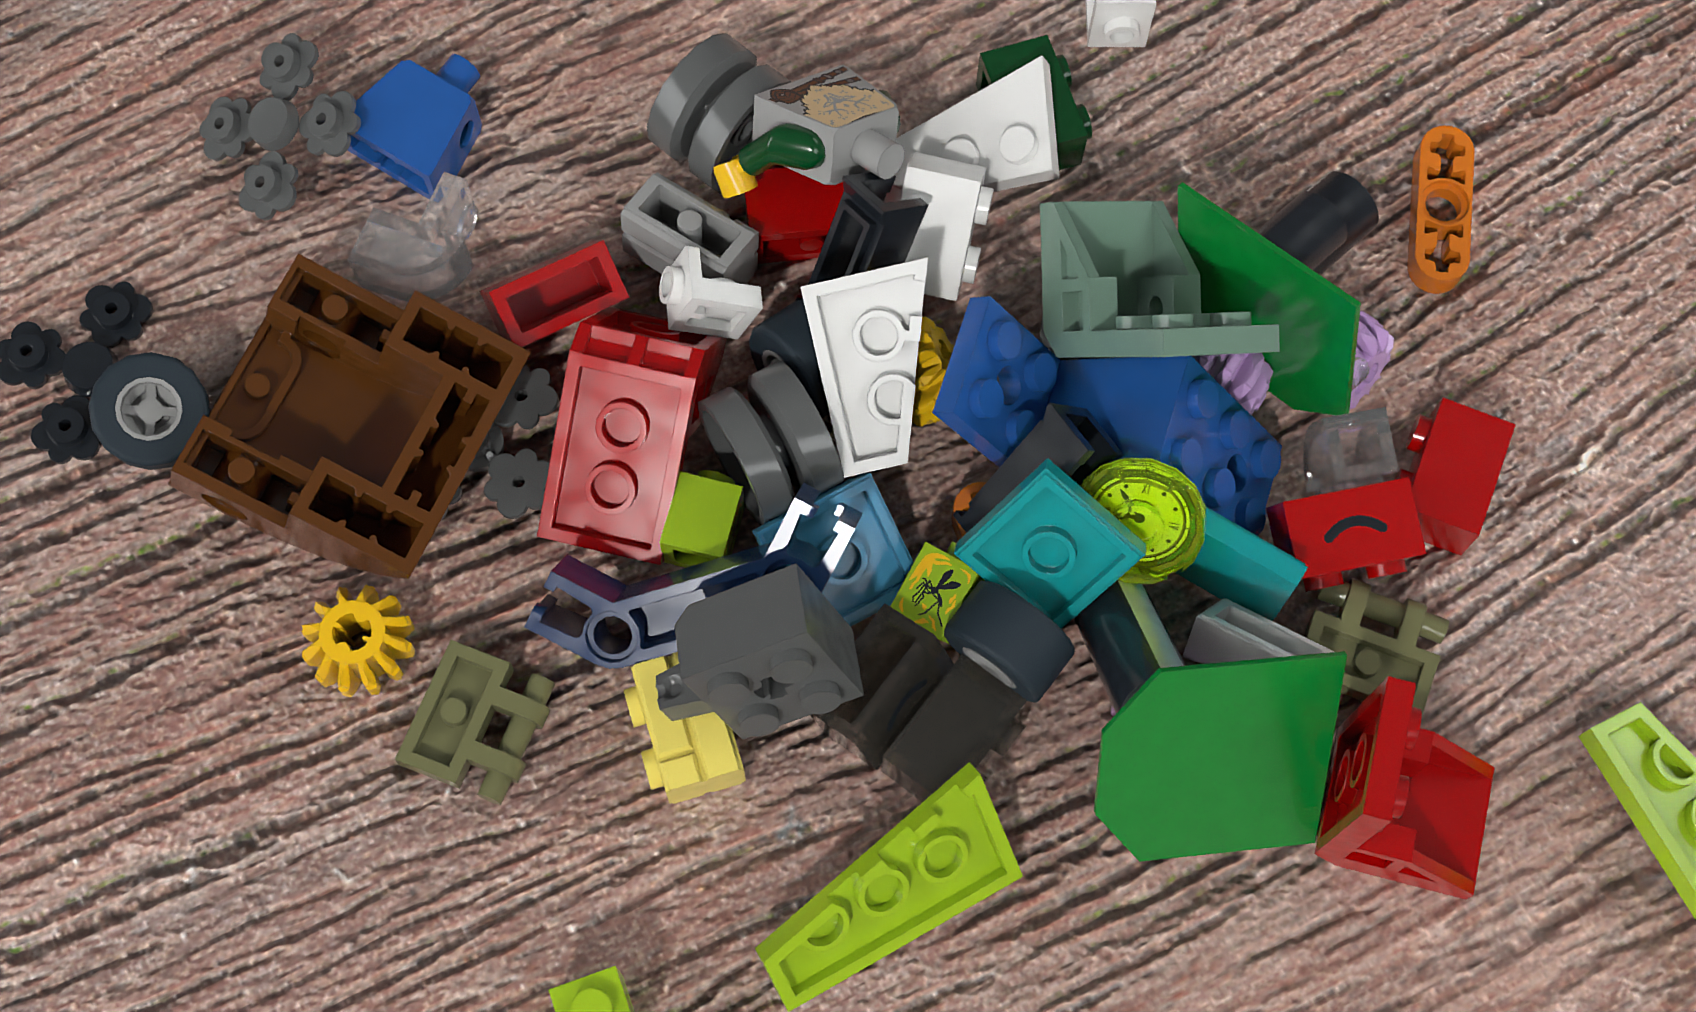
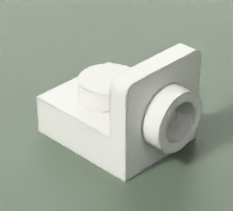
[659,246,763,339]

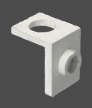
[1085,0,1156,47]

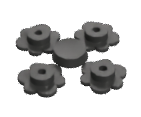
[199,33,361,221]
[441,364,559,520]

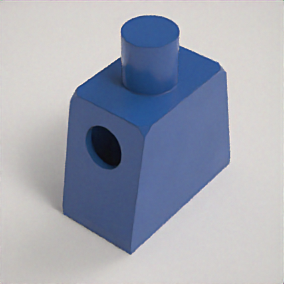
[348,54,482,205]

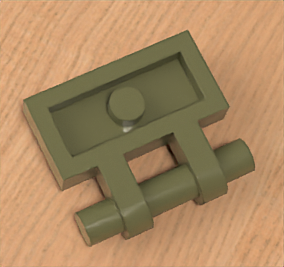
[1304,578,1449,715]
[395,640,555,805]

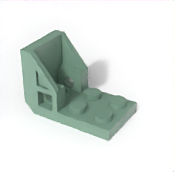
[1040,201,1280,358]

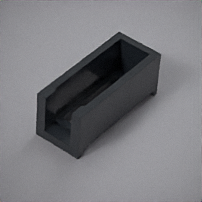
[795,172,928,301]
[953,403,1124,533]

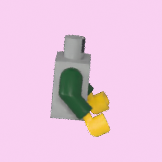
[713,65,905,198]

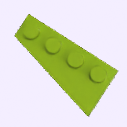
[1578,702,1696,920]
[755,762,1023,1012]

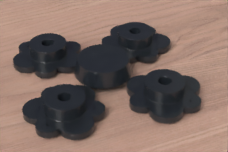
[0,282,184,464]

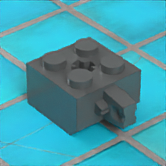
[656,564,864,740]

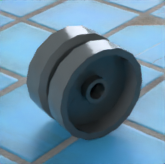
[647,33,791,194]
[697,361,844,525]

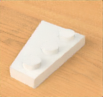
[884,56,1060,203]
[801,257,928,478]

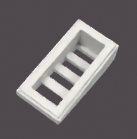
[1183,598,1334,664]

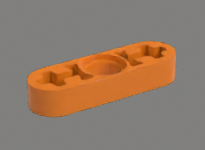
[1407,125,1475,294]

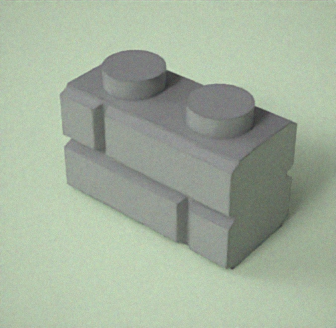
[620,173,759,284]

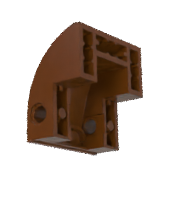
[168,253,531,579]

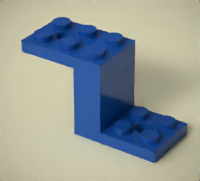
[932,296,1282,536]

